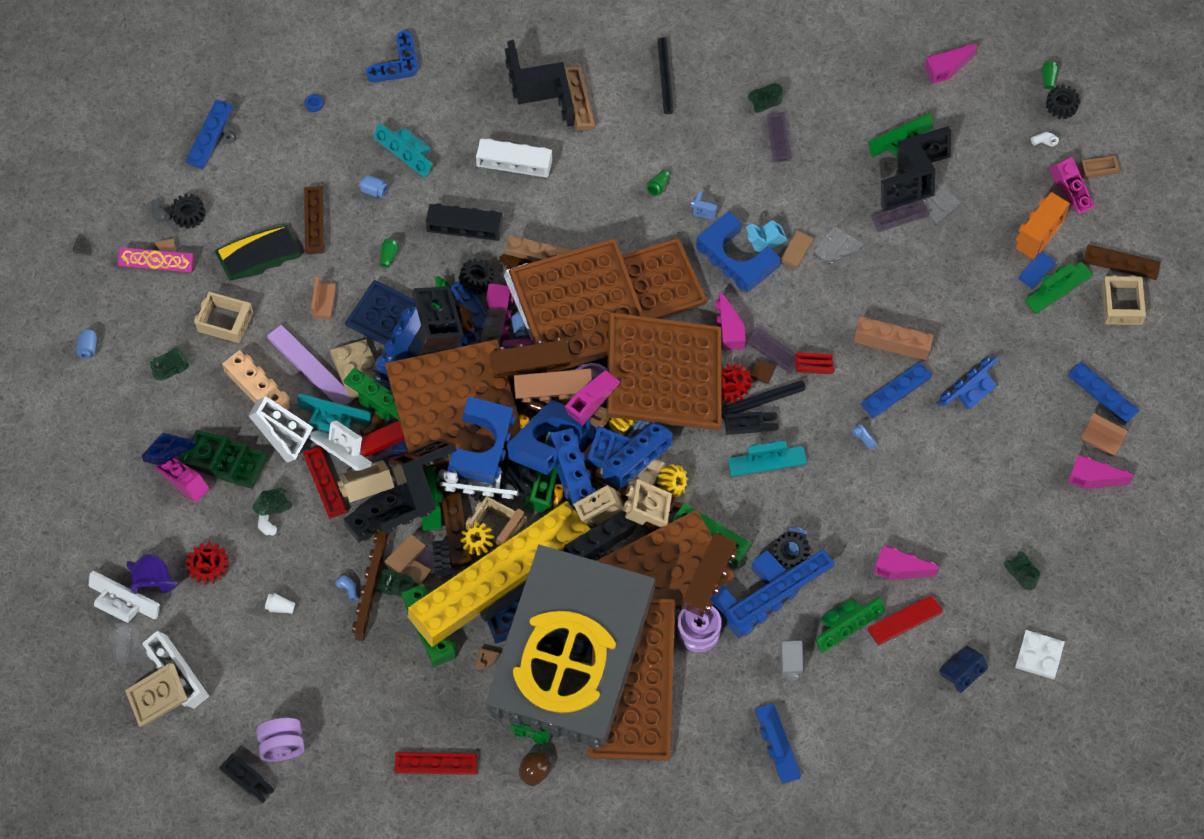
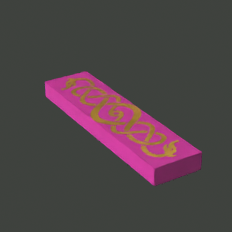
[118,247,194,272]

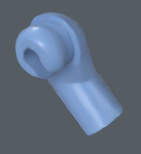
[852,425,877,450]
[335,575,359,601]

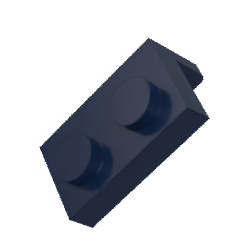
[939,646,988,693]

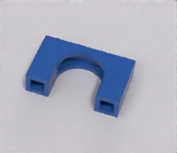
[696,211,781,293]
[448,396,515,484]
[507,400,591,475]
[711,550,798,638]

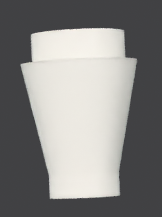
[265,593,295,614]

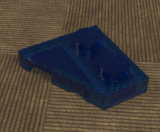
[142,433,195,465]

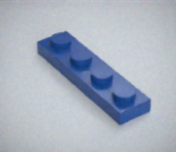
[186,99,234,170]
[1068,361,1139,425]
[861,362,932,419]

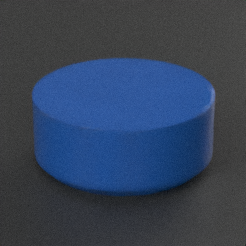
[305,94,323,112]

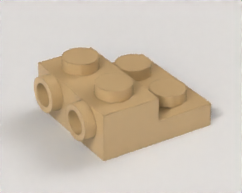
[623,479,672,527]

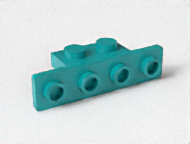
[373,123,432,178]
[297,394,371,432]
[728,440,807,477]

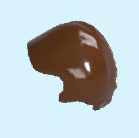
[519,752,551,786]

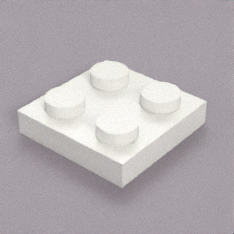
[1015,630,1065,680]

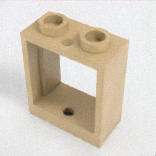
[1102,275,1146,325]
[194,292,253,343]
[337,460,394,502]
[573,485,625,528]
[465,496,527,549]

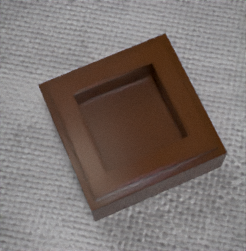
[751,360,775,384]

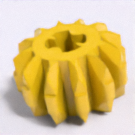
[608,418,637,435]
[657,464,689,497]
[461,522,495,556]

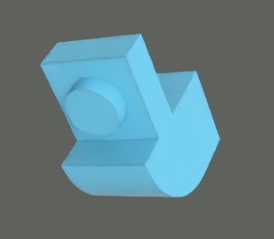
[746,220,787,252]

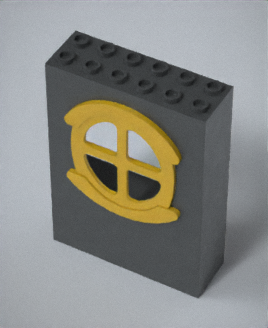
[485,544,655,749]

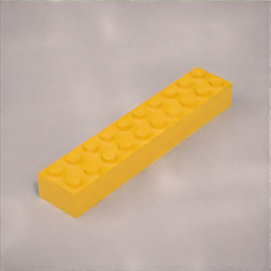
[408,501,591,647]

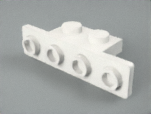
[308,420,372,471]
[439,470,518,499]
[89,571,160,623]

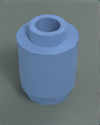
[359,175,388,198]
[511,312,530,339]
[76,330,97,359]

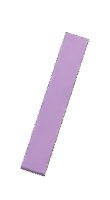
[267,325,356,406]

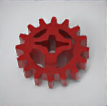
[721,363,753,404]
[185,542,229,585]

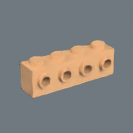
[222,350,290,410]

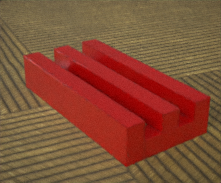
[794,352,835,374]

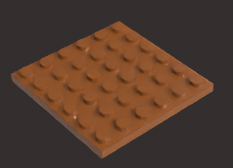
[509,238,644,373]
[607,312,721,431]
[385,340,521,469]

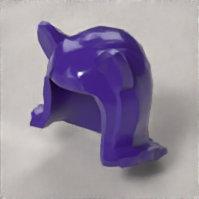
[127,553,178,594]

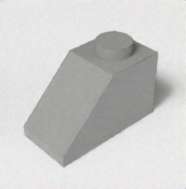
[779,641,803,681]

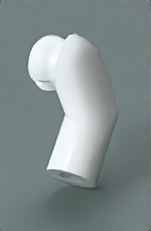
[1030,132,1059,146]
[438,469,458,484]
[258,510,277,536]

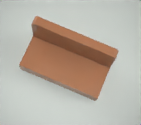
[311,276,336,319]
[1081,413,1128,456]

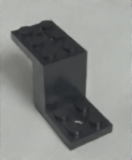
[504,40,574,127]
[881,126,951,211]
[408,286,464,358]
[368,439,457,532]

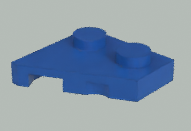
[586,427,631,468]

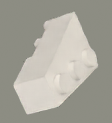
[249,396,313,463]

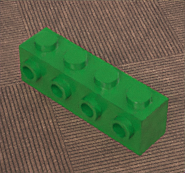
[524,431,558,513]
[672,503,751,568]
[401,584,457,667]

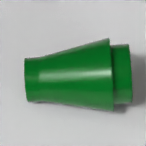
[1041,61,1059,89]
[646,170,670,196]
[379,239,399,268]

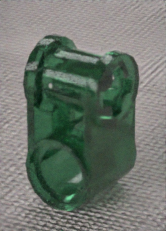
[747,83,783,113]
[150,348,189,381]
[253,488,293,516]
[1004,551,1040,590]
[375,570,415,597]

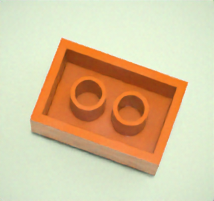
[1016,192,1070,260]

